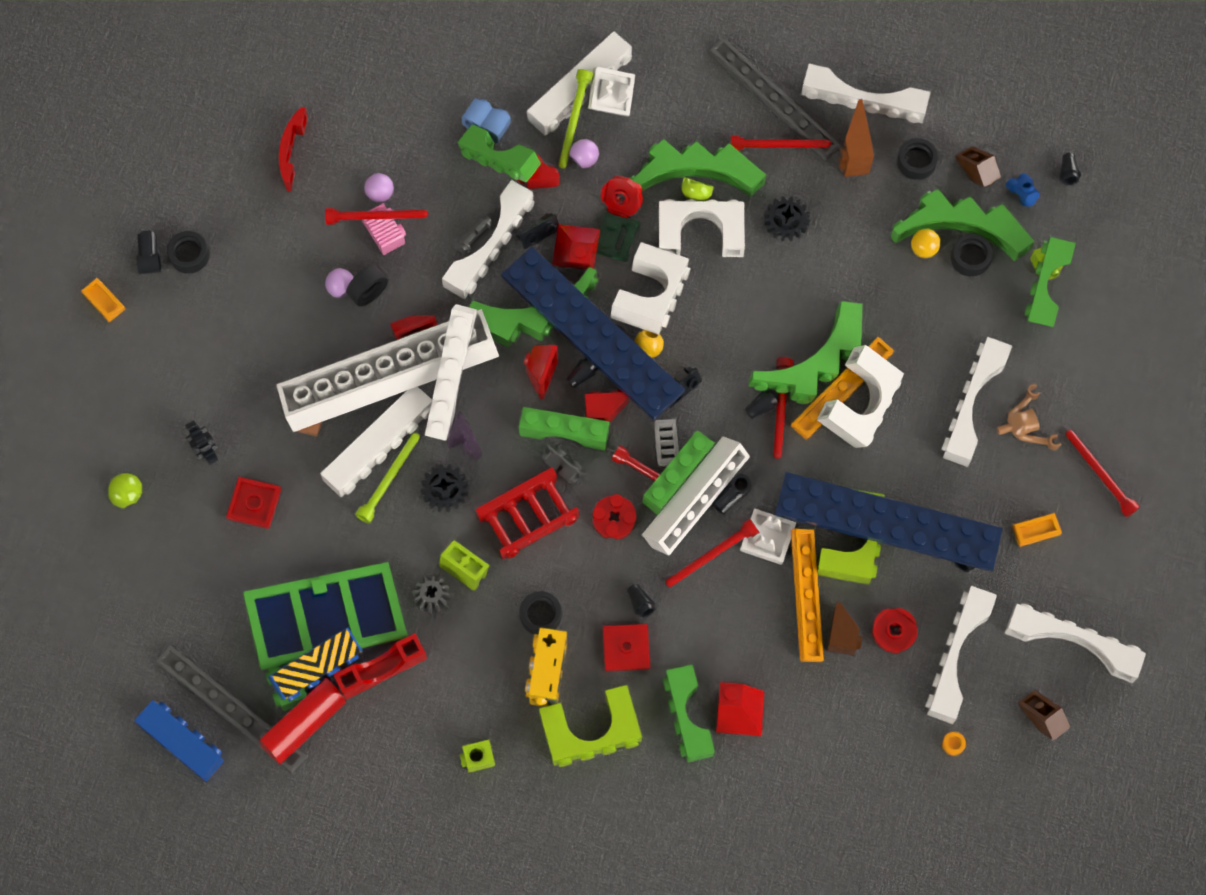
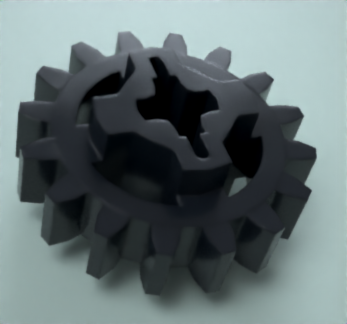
[764,196,810,241]
[185,420,219,465]
[420,464,469,512]

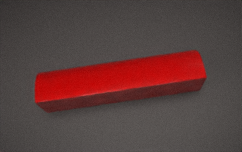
[260,677,346,765]

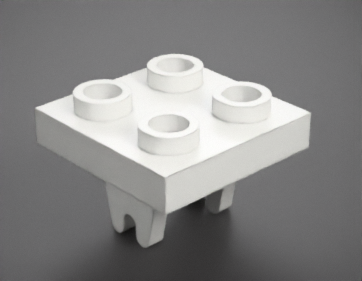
[588,67,635,116]
[740,508,796,565]

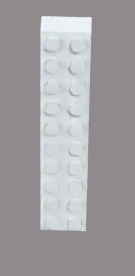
[276,309,499,432]

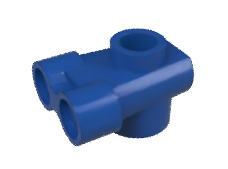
[1006,173,1040,207]

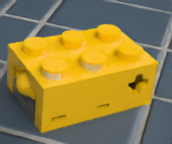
[525,628,567,707]

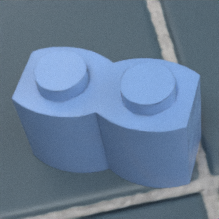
[462,98,511,143]

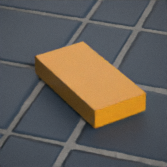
[81,278,125,322]
[1012,513,1062,547]

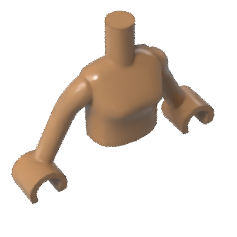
[996,384,1061,451]

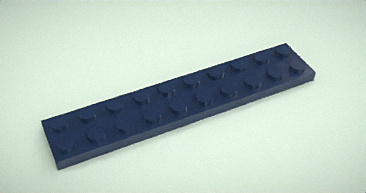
[501,247,685,421]
[775,472,1003,572]

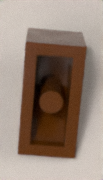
[955,146,1001,187]
[827,602,862,656]
[1018,690,1071,741]

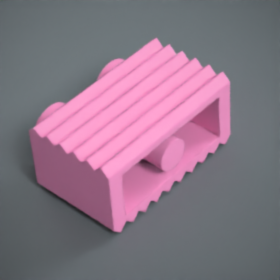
[362,203,406,255]

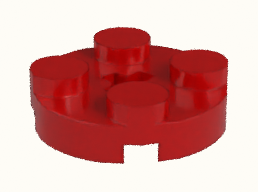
[601,175,643,218]
[593,494,636,540]
[872,608,918,654]

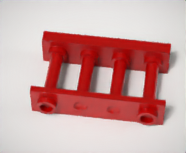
[475,467,579,560]

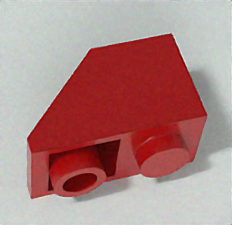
[517,154,560,189]
[585,390,629,424]

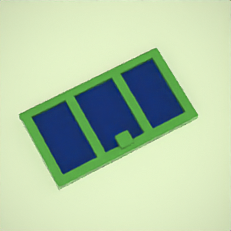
[243,562,407,670]

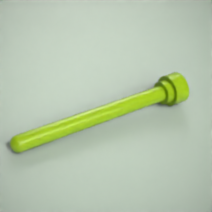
[558,69,594,169]
[355,432,420,524]

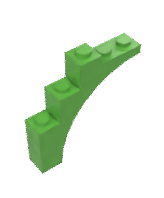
[630,139,766,197]
[891,189,1035,261]
[469,267,599,348]
[748,301,862,404]

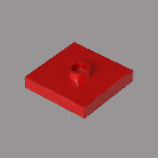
[226,476,282,529]
[603,624,650,672]

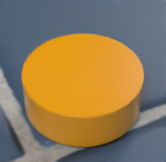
[942,732,966,756]

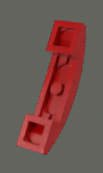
[279,107,308,191]

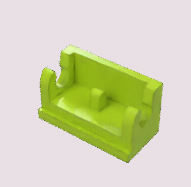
[439,540,490,591]

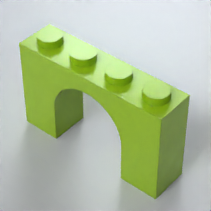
[817,489,885,585]
[539,685,642,767]

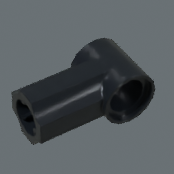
[136,231,161,274]
[712,473,751,515]

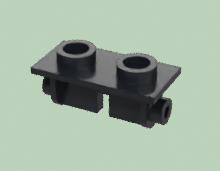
[515,213,559,250]
[669,366,702,409]

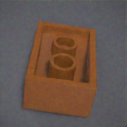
[838,99,874,177]

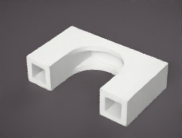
[659,199,745,257]
[610,242,691,335]
[817,345,904,448]

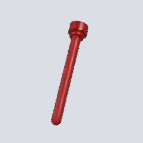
[731,135,831,151]
[325,208,428,225]
[773,357,794,459]
[1066,430,1140,518]
[611,445,661,481]
[665,518,760,587]

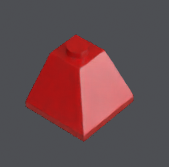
[552,224,600,270]
[390,315,438,341]
[524,345,558,400]
[716,682,764,736]

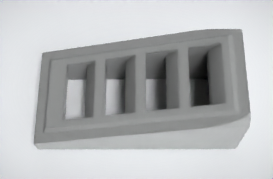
[654,419,679,467]

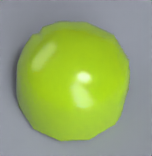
[681,177,714,202]
[108,473,142,508]

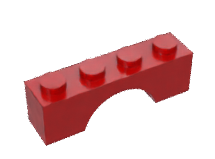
[333,633,427,700]

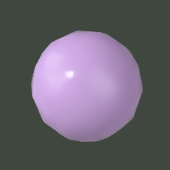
[570,139,599,168]
[364,173,394,203]
[325,268,354,298]

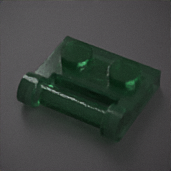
[597,212,641,262]

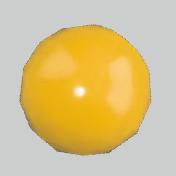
[911,229,940,258]
[634,330,664,358]

